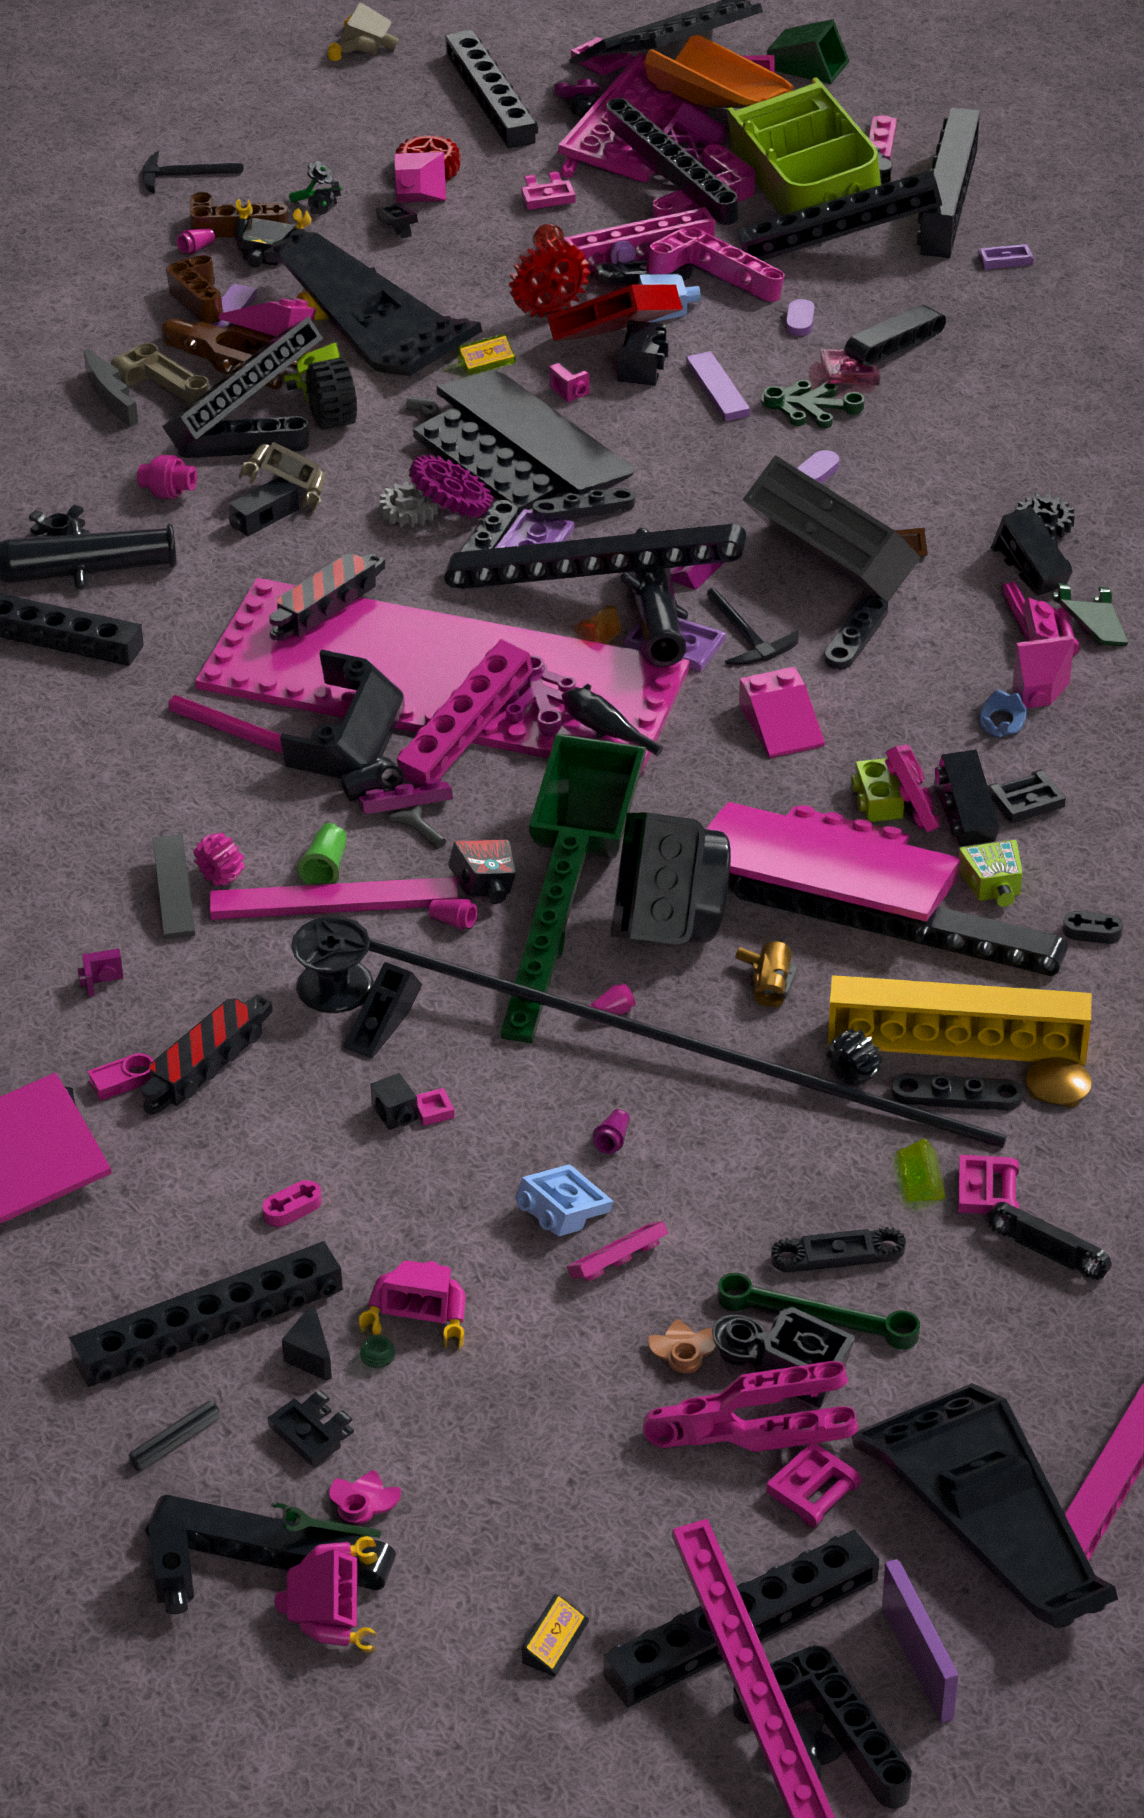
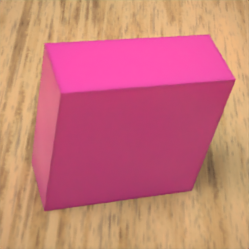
[416,1088,455,1126]

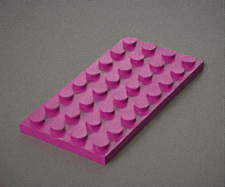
[558,52,710,183]

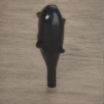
[561,683,663,756]

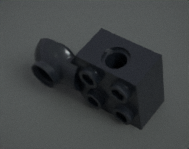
[712,1307,856,1408]

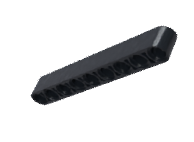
[607,98,739,225]

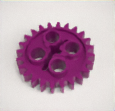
[408,455,493,518]

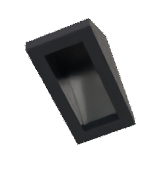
[282,1306,332,1380]

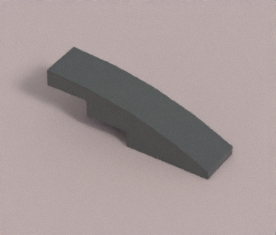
[84,349,138,427]
[152,834,195,939]

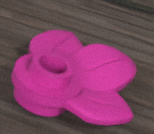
[329,1470,401,1526]

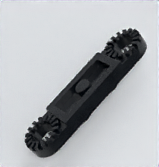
[595,260,692,285]
[532,488,636,523]
[460,500,518,552]
[825,596,888,670]
[892,1074,1023,1111]
[986,1202,1112,1280]
[771,1227,906,1272]

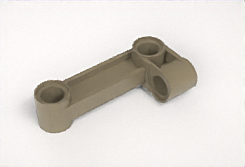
[110,343,209,406]

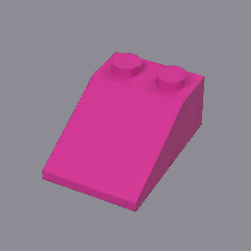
[218,298,316,337]
[739,667,825,758]

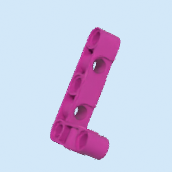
[653,144,756,218]
[646,227,785,302]

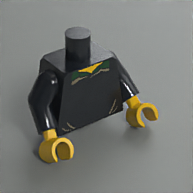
[235,199,311,268]

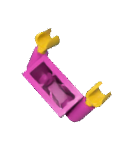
[359,1261,466,1349]
[274,1536,378,1653]

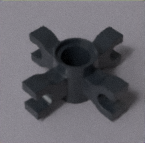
[29,504,89,537]

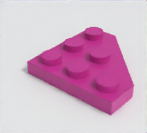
[885,744,942,833]

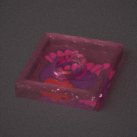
[820,349,880,385]

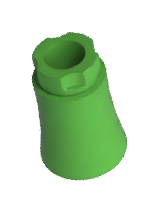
[297,823,347,885]

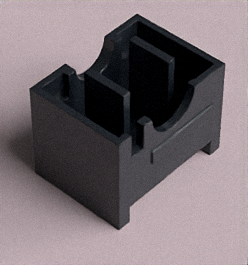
[617,320,669,386]

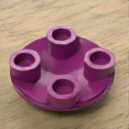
[553,79,600,100]

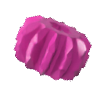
[193,832,245,886]

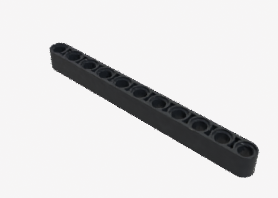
[444,524,746,589]
[733,875,1068,976]

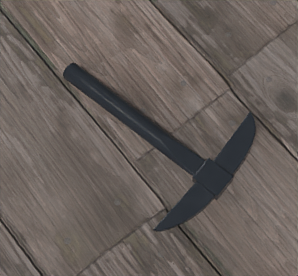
[143,151,244,193]
[707,587,799,665]

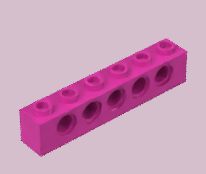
[564,207,715,273]
[397,639,533,786]

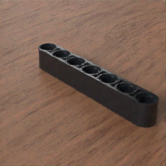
[145,1495,396,1590]

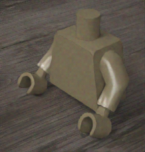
[239,442,325,514]

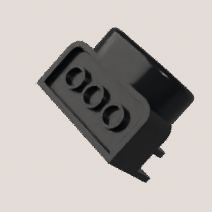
[610,812,731,944]

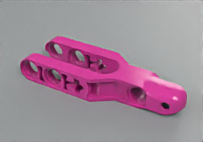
[643,1361,858,1452]

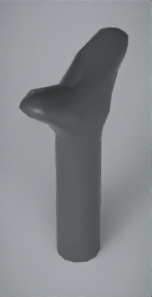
[390,804,446,848]

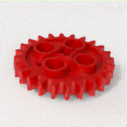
[508,239,590,318]

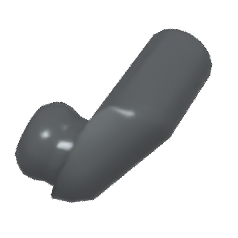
[406,396,440,419]

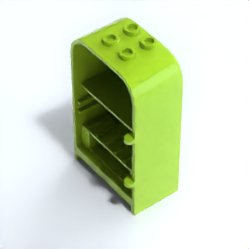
[727,77,881,215]

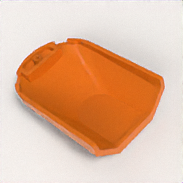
[645,34,794,109]

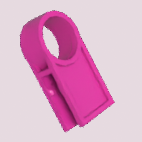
[87,1053,154,1101]

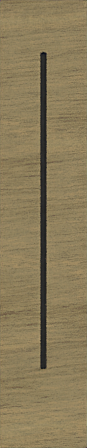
[368,938,1007,1148]

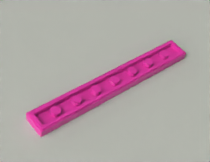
[210,877,458,920]

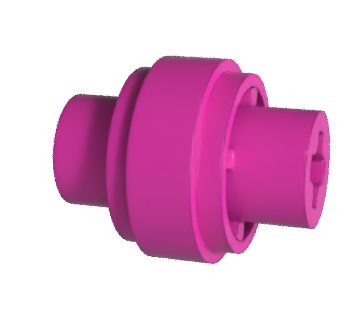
[137,455,197,499]

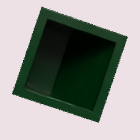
[767,19,850,84]

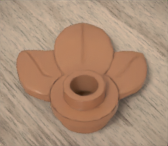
[648,1319,716,1374]

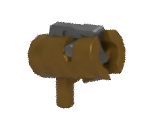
[735,941,797,1007]

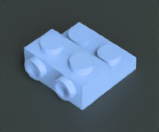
[515,1164,614,1236]

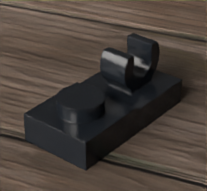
[376,203,418,239]

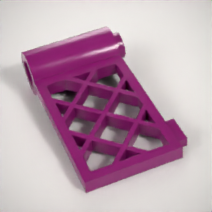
[641,101,728,181]

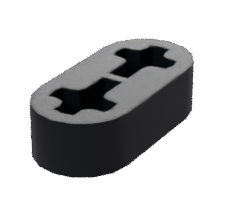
[1062,911,1123,944]

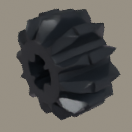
[826,1028,883,1086]

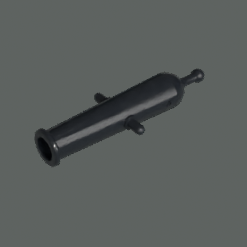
[0,519,177,590]
[620,528,688,668]

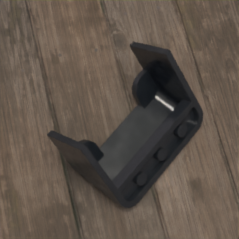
[280,649,405,779]

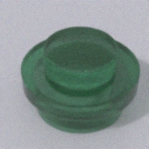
[360,1335,395,1368]

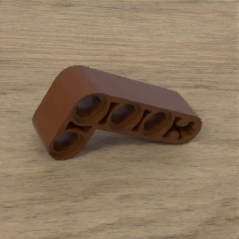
[190,192,289,238]
[166,255,224,323]

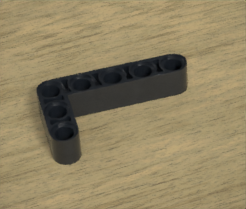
[733,1645,912,1809]

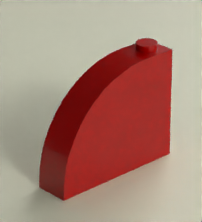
[547,284,683,341]

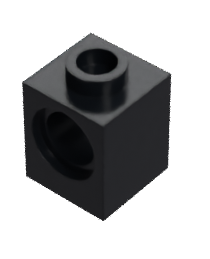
[370,1073,418,1130]

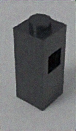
[229,476,299,537]

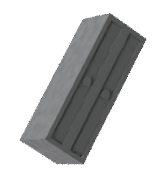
[742,455,921,602]

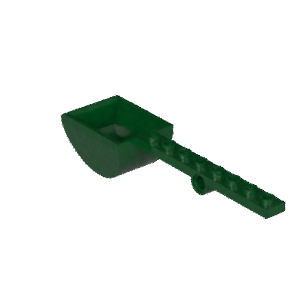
[501,734,646,1044]

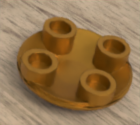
[1026,1057,1091,1108]

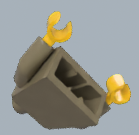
[327,2,399,61]

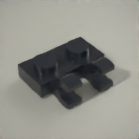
[267,1390,354,1468]

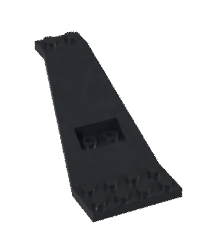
[264,229,483,376]
[851,1383,1118,1628]

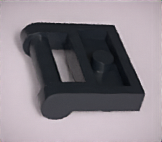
[987,769,1066,823]

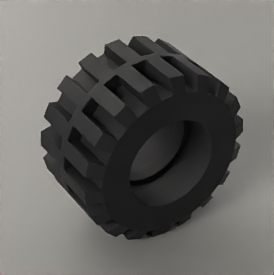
[306,358,357,430]

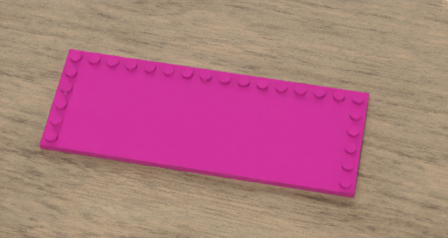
[195,578,690,776]

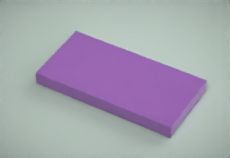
[882,1559,959,1723]

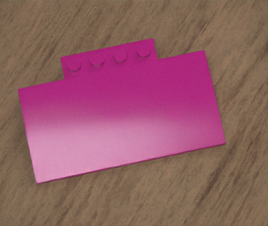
[707,802,961,921]
[0,1072,112,1224]

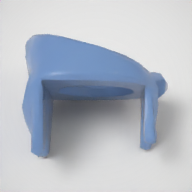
[979,690,1027,737]

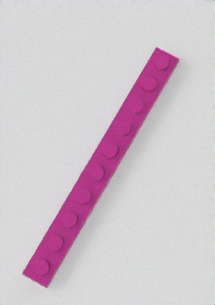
[671,1518,835,1818]

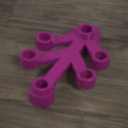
[506,656,576,736]

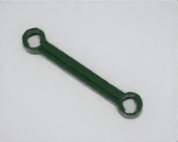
[718,1273,920,1349]

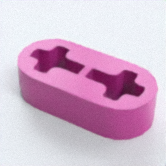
[262,1180,322,1227]

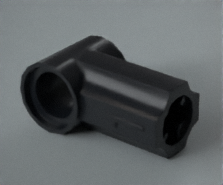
[341,757,404,802]

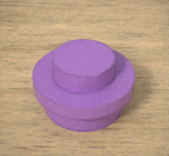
[610,241,635,264]

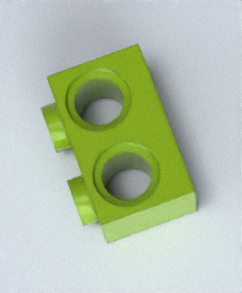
[851,758,904,822]

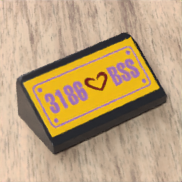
[522,1594,589,1677]

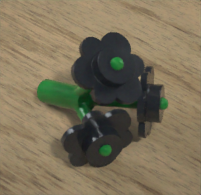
[289,161,342,215]

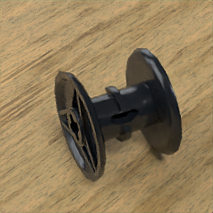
[291,916,374,1013]

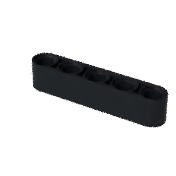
[844,305,946,367]
[177,416,309,458]

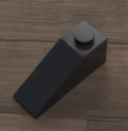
[344,961,422,1059]

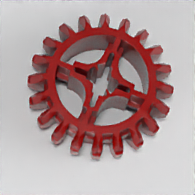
[396,134,461,181]

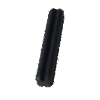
[128,1401,220,1471]

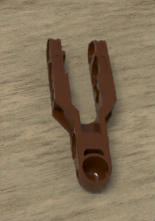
[161,318,308,390]

